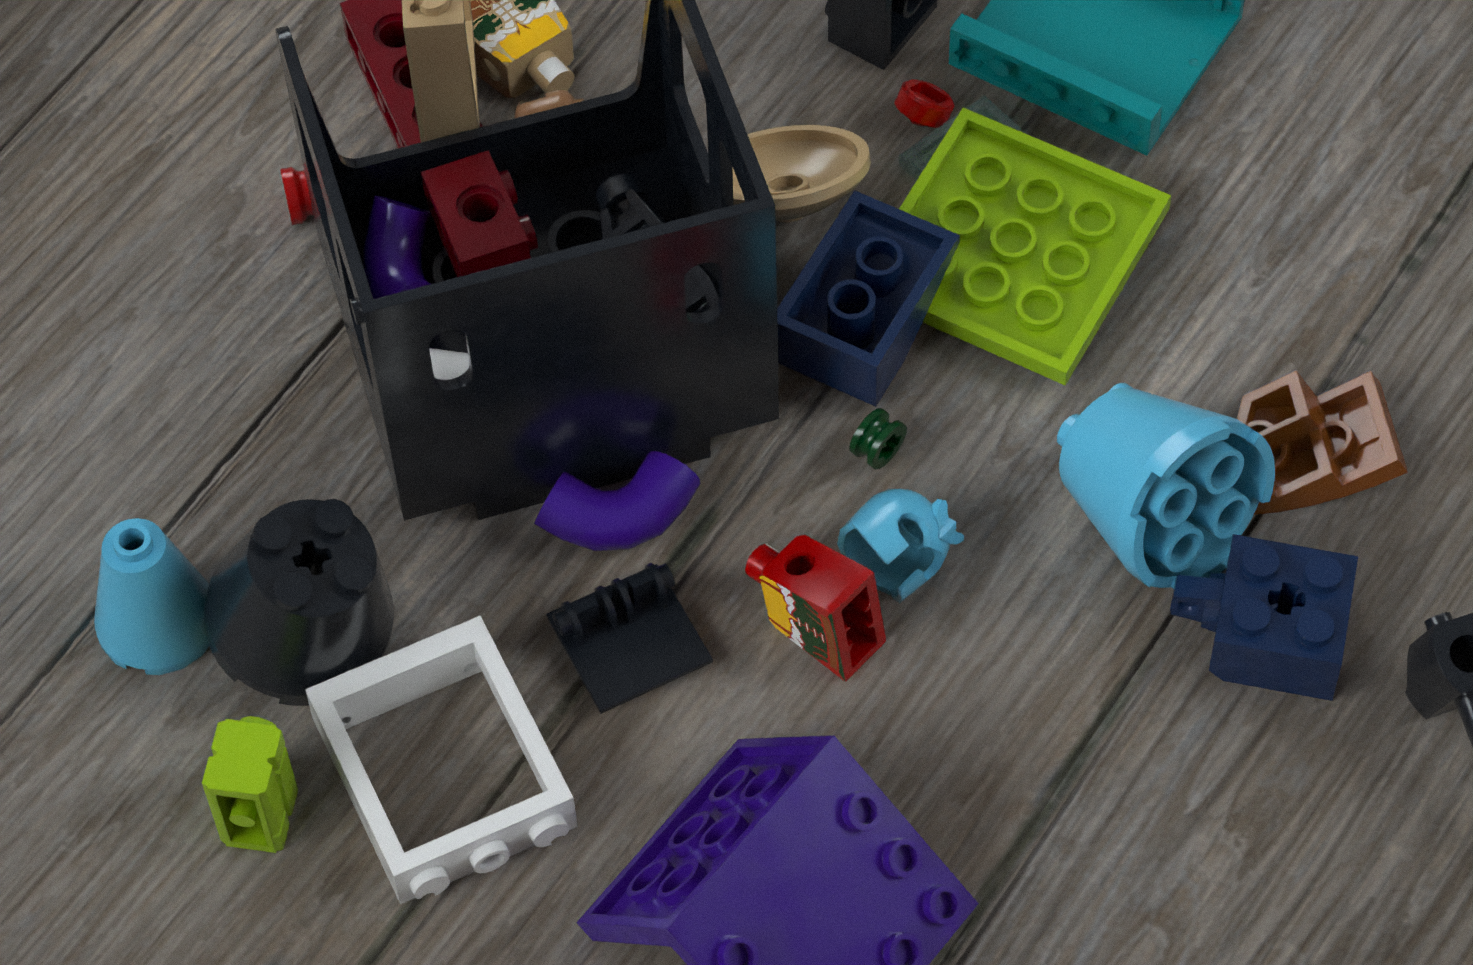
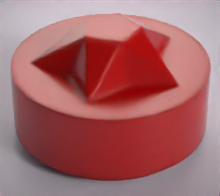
[894,79,955,128]

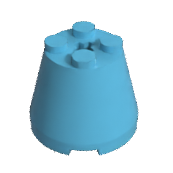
[1057,383,1275,589]

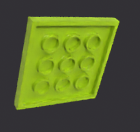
[899,107,1171,386]

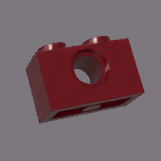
[421,150,538,277]

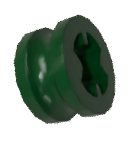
[849,408,907,470]

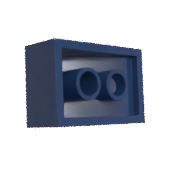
[777,190,960,407]

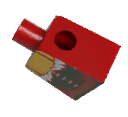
[745,535,886,682]

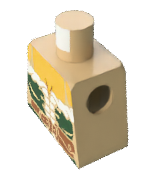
[470,0,575,98]

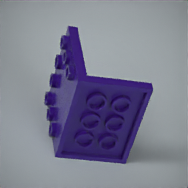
[576,735,979,965]

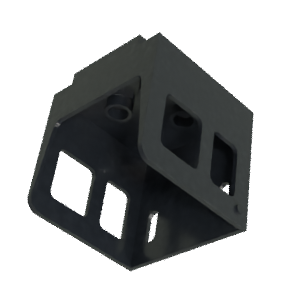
[275,0,779,521]

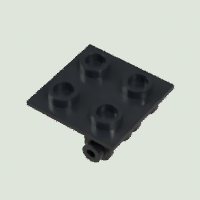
[546,563,713,714]

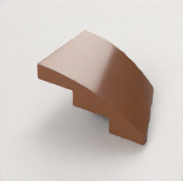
[1237,370,1408,515]

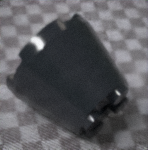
[204,499,394,706]

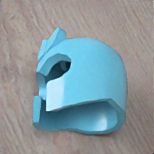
[837,489,964,603]

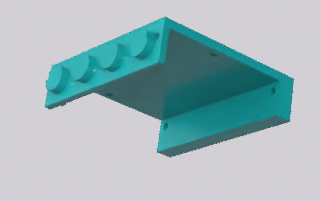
[948,0,1245,156]

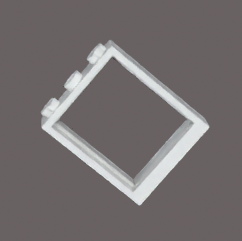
[305,616,578,904]

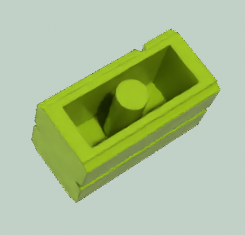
[202,716,298,853]

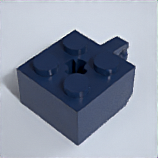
[1170,534,1358,701]

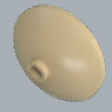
[732,125,871,222]

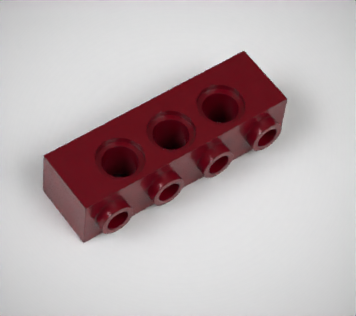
[340,0,483,148]

